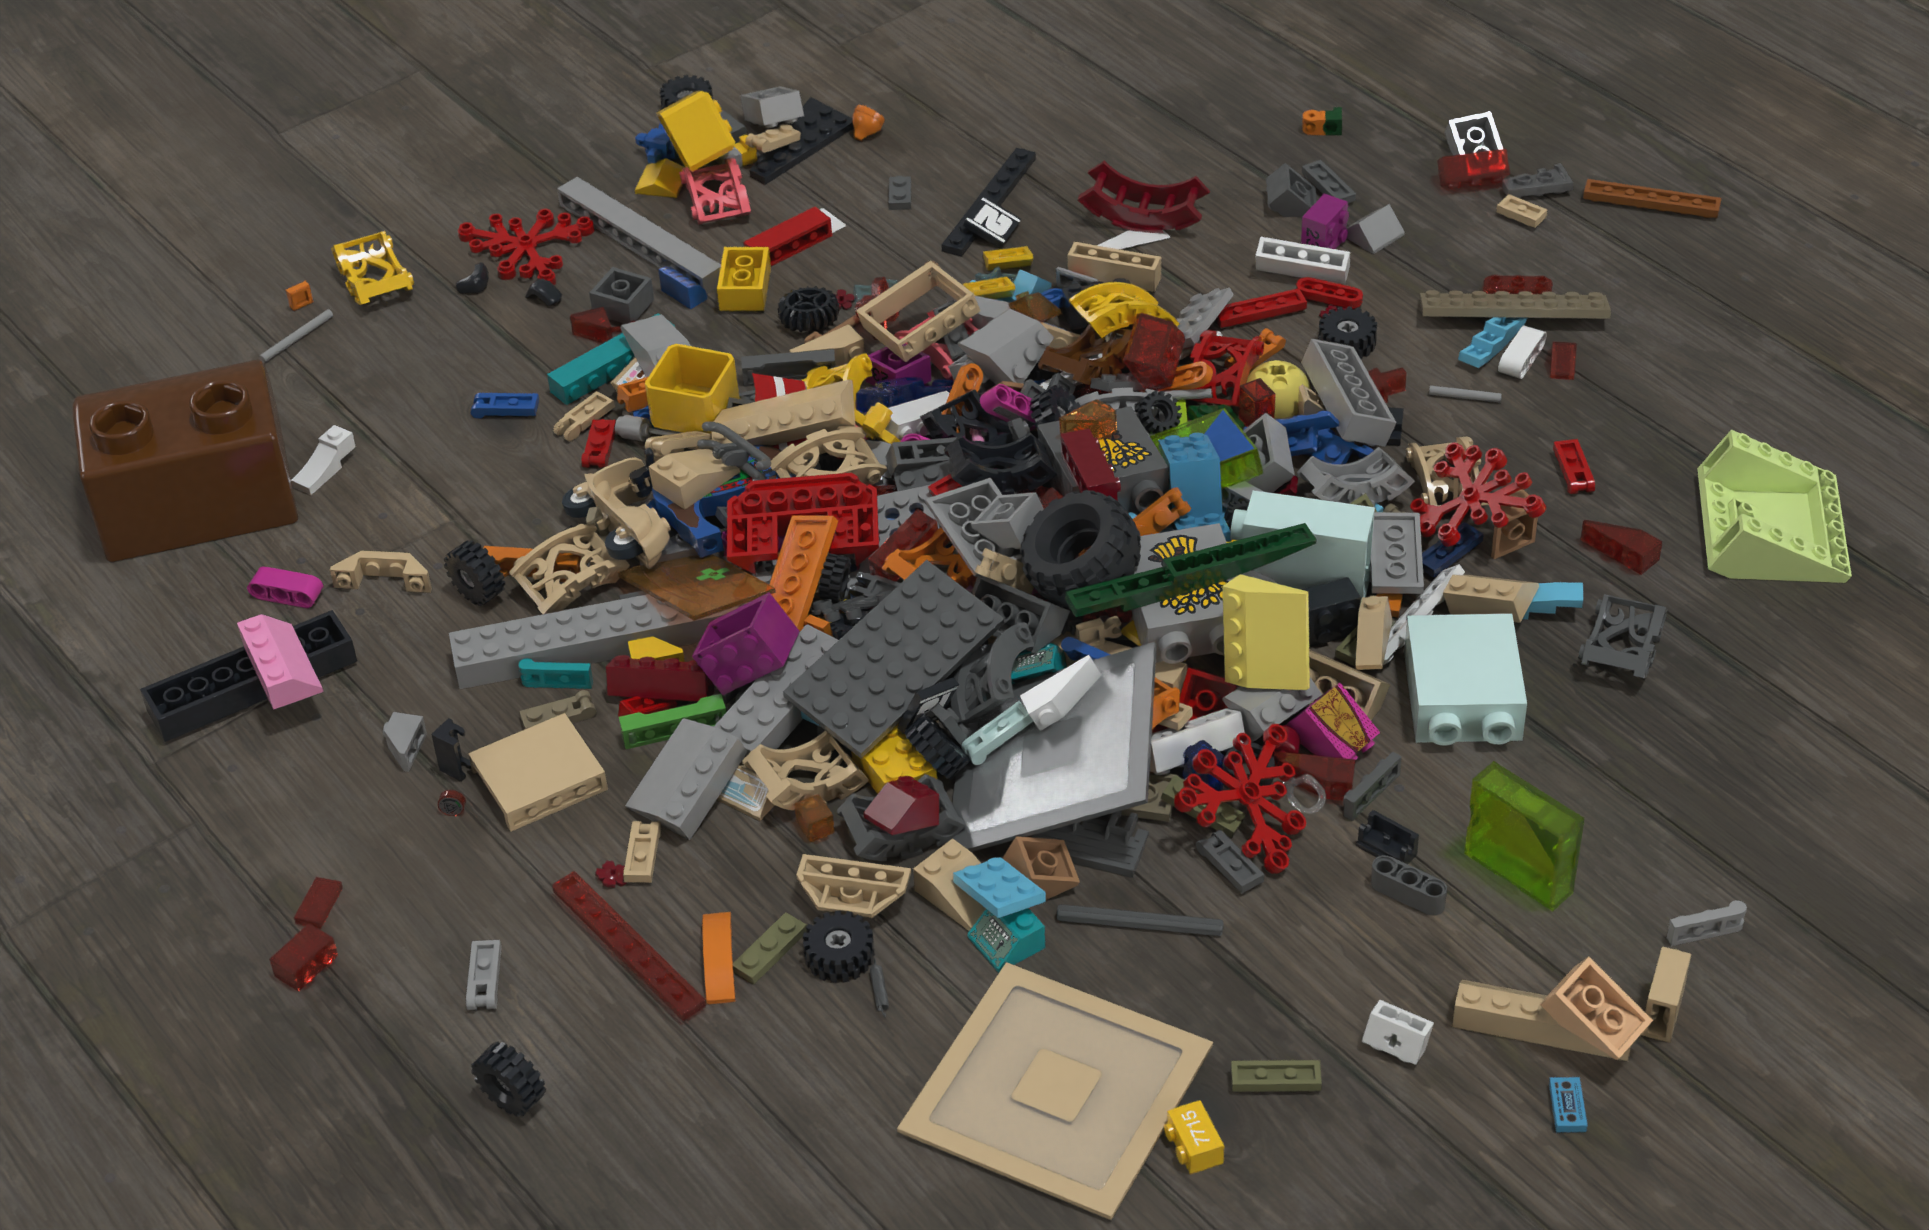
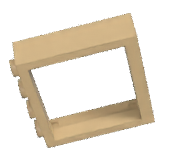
[856,261,981,362]

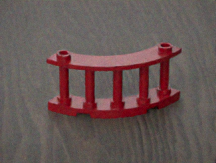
[1077,160,1210,233]

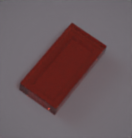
[294,877,343,929]

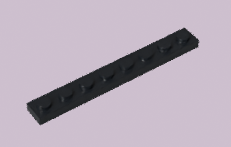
[941,148,1036,257]

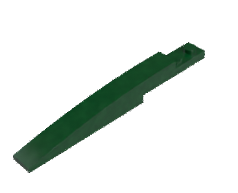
[1065,523,1317,617]

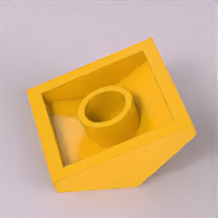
[635,158,684,198]
[983,246,1033,271]
[963,277,1016,299]

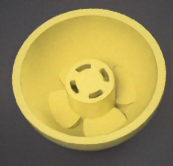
[1244,360,1312,418]

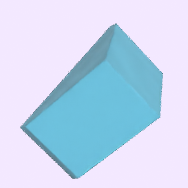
[1013,269,1052,300]

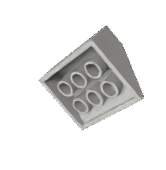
[925,478,1022,577]
[625,718,748,840]

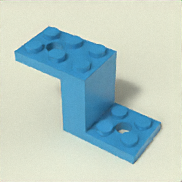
[1158,433,1232,542]

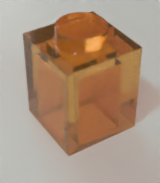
[794,794,835,843]

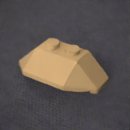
[796,854,911,918]

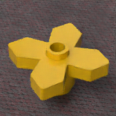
[854,402,901,444]

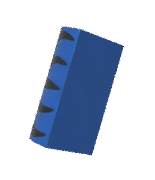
[658,267,708,309]

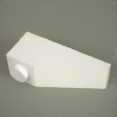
[1020,655,1102,731]

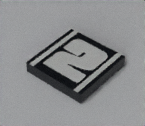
[963,196,1021,249]
[897,678,959,734]

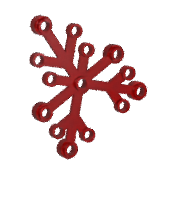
[458,209,594,286]
[1410,442,1546,547]
[1174,724,1306,874]

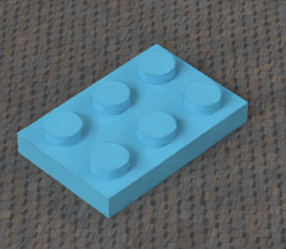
[953,857,1046,918]

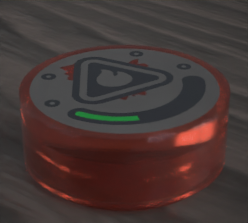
[437,790,466,816]

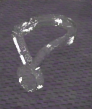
[1283,775,1326,814]

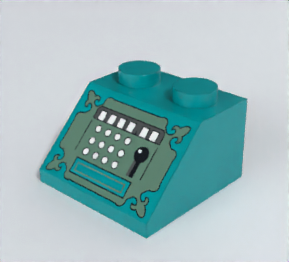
[1011,643,1067,684]
[968,908,1045,973]

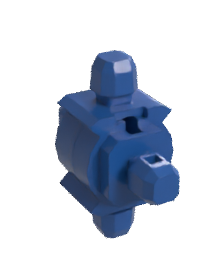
[635,124,679,163]

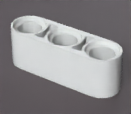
[1498,326,1547,379]

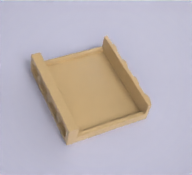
[468,713,608,831]

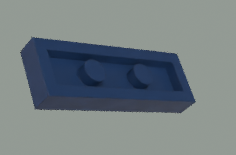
[1422,522,1484,578]

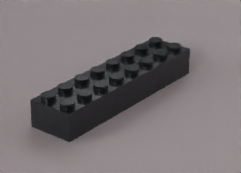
[140,610,357,742]

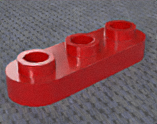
[1296,277,1363,309]

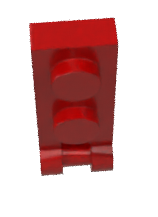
[581,419,616,468]
[1553,439,1595,494]

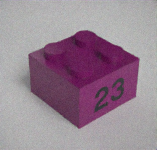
[1301,194,1349,250]
[865,344,932,398]

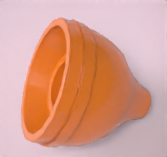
[852,105,885,141]

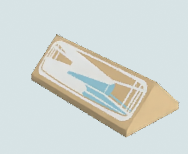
[716,762,775,821]

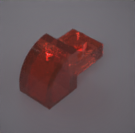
[1368,367,1407,403]

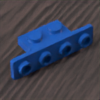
[1243,411,1339,456]
[1293,416,1374,464]

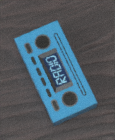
[1549,1077,1587,1132]

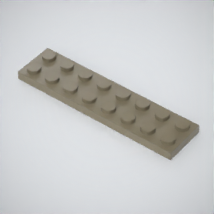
[1420,290,1611,319]

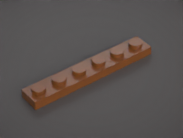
[1583,179,1721,218]

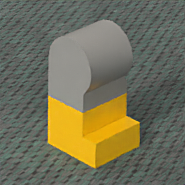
[715,134,757,168]

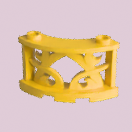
[331,231,414,305]
[1069,282,1179,339]
[802,354,872,412]

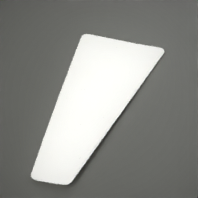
[1097,230,1170,249]

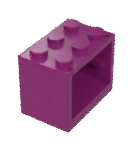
[692,592,800,695]

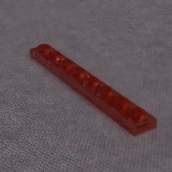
[552,871,706,1021]

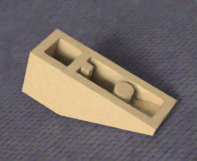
[790,325,865,366]
[1356,596,1393,670]

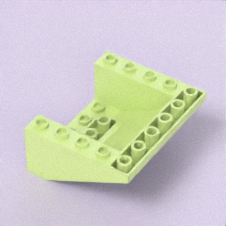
[1697,430,1852,583]

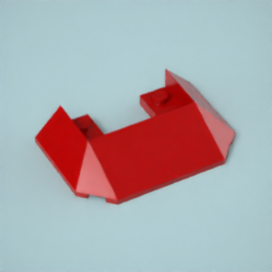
[727,472,879,575]

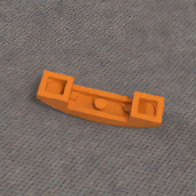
[703,912,735,1005]

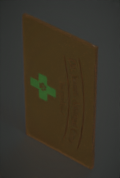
[618,554,776,621]

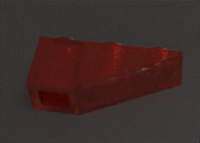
[1580,520,1662,575]

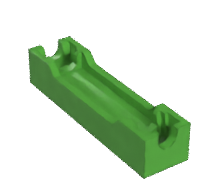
[619,694,726,749]

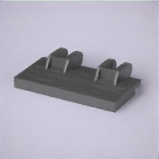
[1032,811,1149,878]

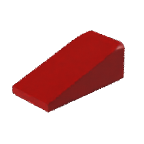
[618,696,677,717]

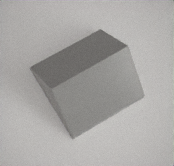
[1346,204,1404,254]

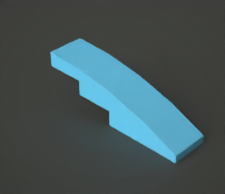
[1458,317,1527,368]
[1523,582,1583,619]

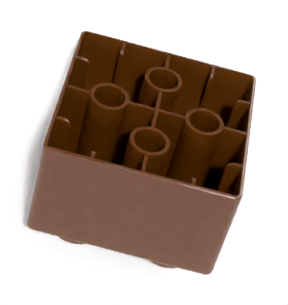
[72,360,298,562]

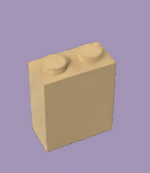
[1641,947,1691,1042]

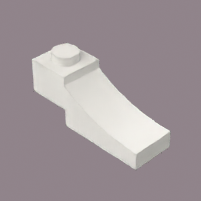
[291,425,356,495]

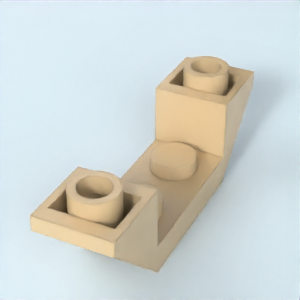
[330,551,432,593]

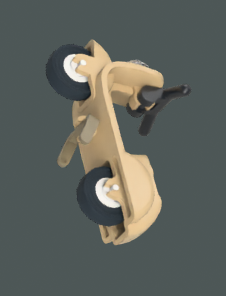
[562,448,671,569]

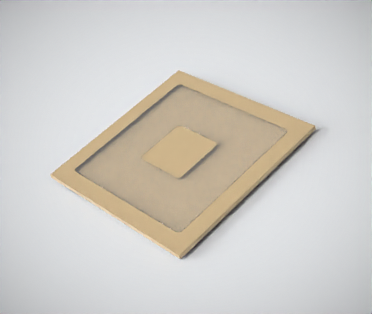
[897,962,1213,1220]

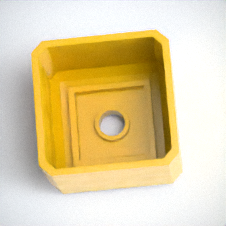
[656,91,735,172]
[645,344,740,434]

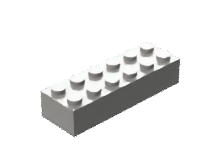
[1301,339,1396,447]
[714,624,839,762]

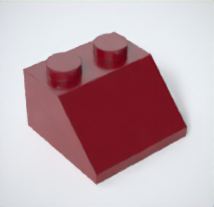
[864,776,939,835]

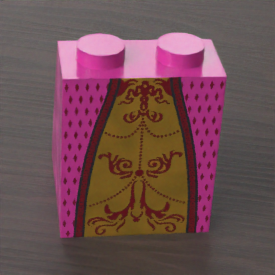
[1286,683,1380,769]

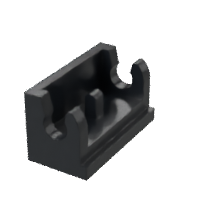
[431,718,472,782]
[1356,810,1419,864]

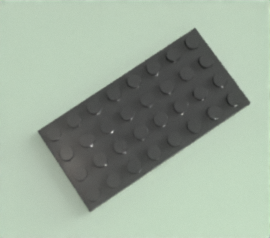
[783,560,1004,759]

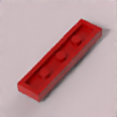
[1215,288,1307,328]

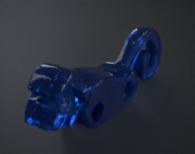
[856,377,955,413]

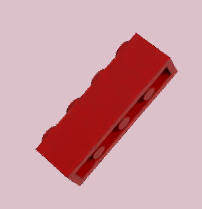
[743,206,832,266]

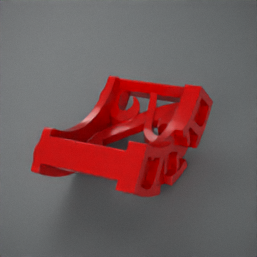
[1185,330,1264,407]

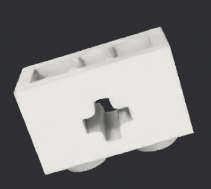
[1362,1000,1434,1065]

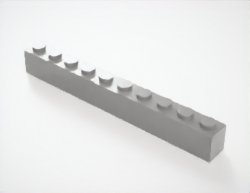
[557,177,721,294]

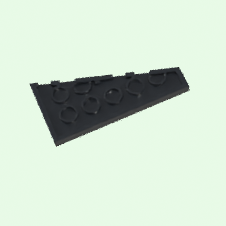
[750,97,854,185]

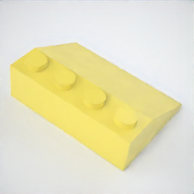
[1222,574,1310,690]

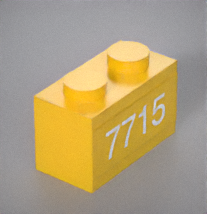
[1164,1100,1224,1174]

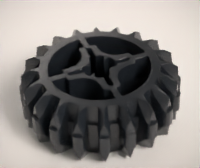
[778,286,840,333]

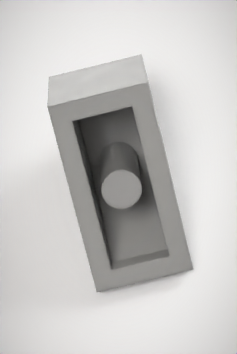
[383,712,427,772]

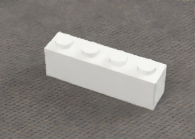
[1256,237,1350,285]
[885,391,950,441]
[1150,708,1245,775]

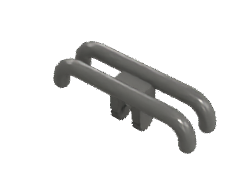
[697,422,772,481]

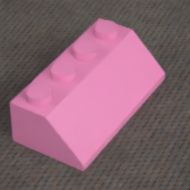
[237,614,323,710]

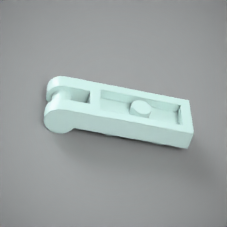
[962,701,1033,765]

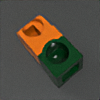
[1302,107,1342,135]

